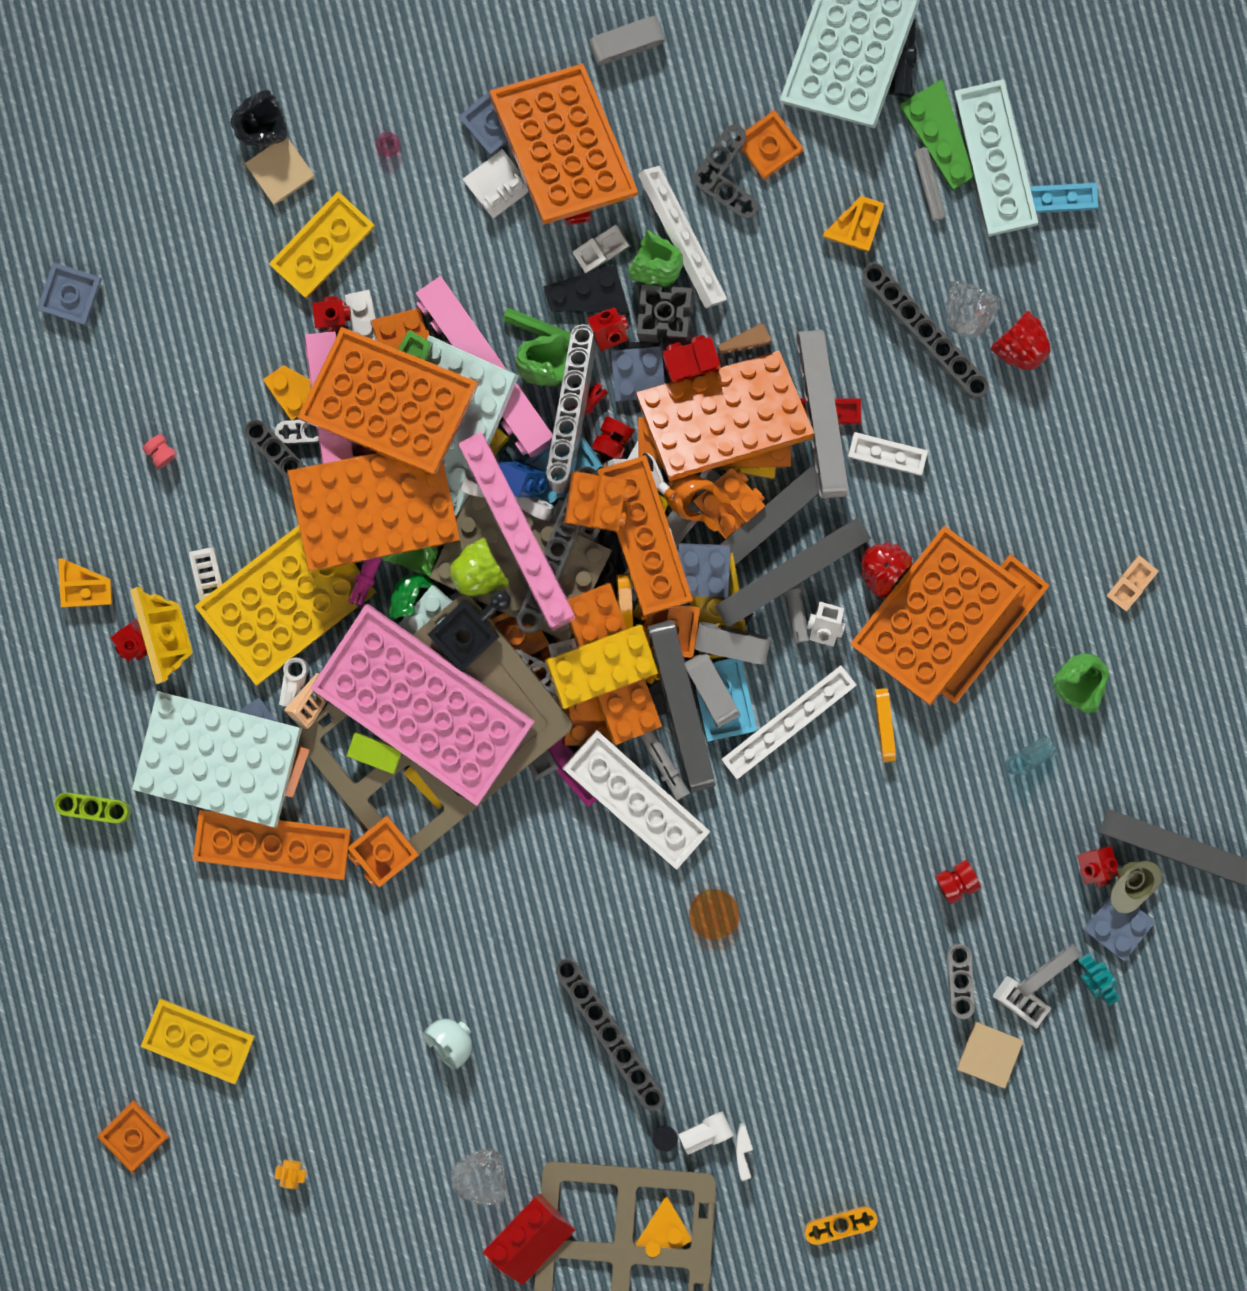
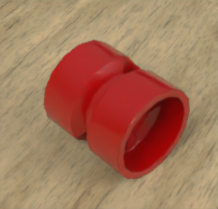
[591,416,635,460]
[934,860,982,905]

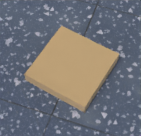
[245,136,315,206]
[956,1021,1023,1088]

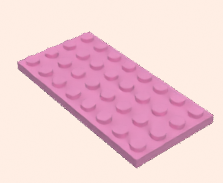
[310,604,535,806]

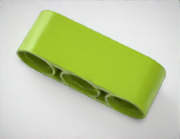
[54,793,132,823]

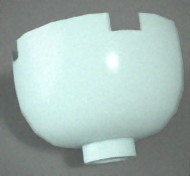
[422,1019,472,1070]

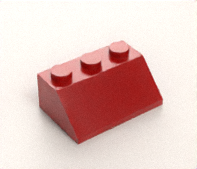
[482,1193,576,1285]

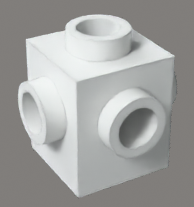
[807,602,845,647]

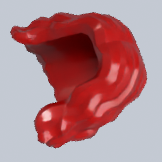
[990,311,1051,370]
[861,542,913,599]

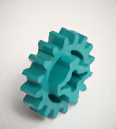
[1078,953,1119,1007]

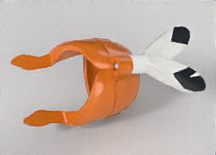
[643,453,731,531]

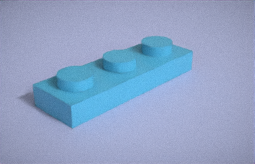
[1030,183,1098,213]

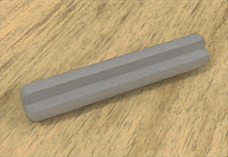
[914,147,945,221]

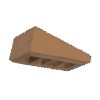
[717,323,772,354]

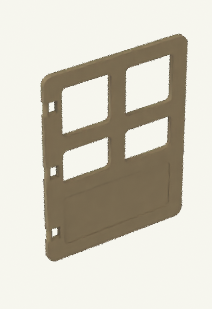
[298,595,572,854]
[534,1161,716,1291]

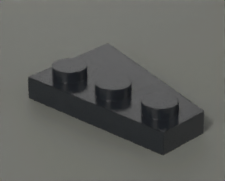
[543,265,630,314]

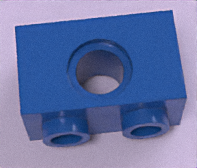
[499,462,547,498]

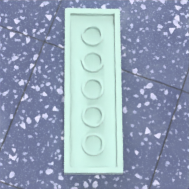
[955,79,1038,237]

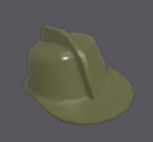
[1110,861,1162,914]

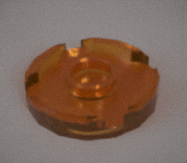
[689,889,740,940]

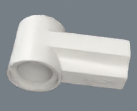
[279,658,309,707]
[679,1111,734,1154]

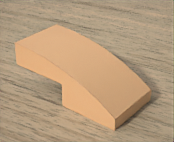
[1107,555,1159,612]

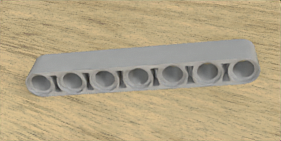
[546,325,596,494]
[796,330,848,499]

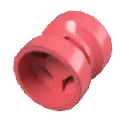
[142,434,177,469]

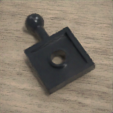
[427,590,511,672]

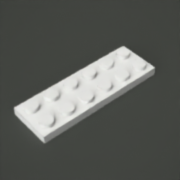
[563,730,710,870]

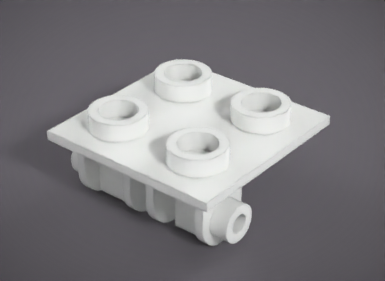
[463,149,529,219]

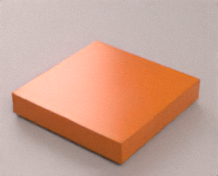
[734,110,804,180]
[97,1100,170,1173]

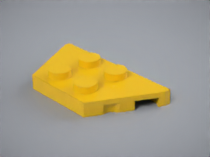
[130,587,193,684]

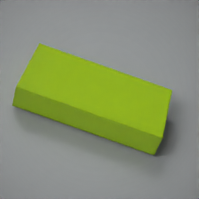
[347,732,402,774]

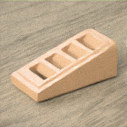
[284,673,327,729]

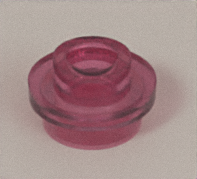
[375,132,401,157]

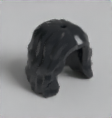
[230,90,287,147]

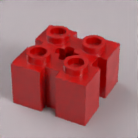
[663,335,721,384]

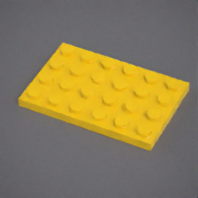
[195,525,377,686]

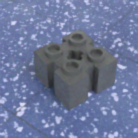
[636,285,695,345]

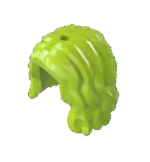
[450,538,509,596]

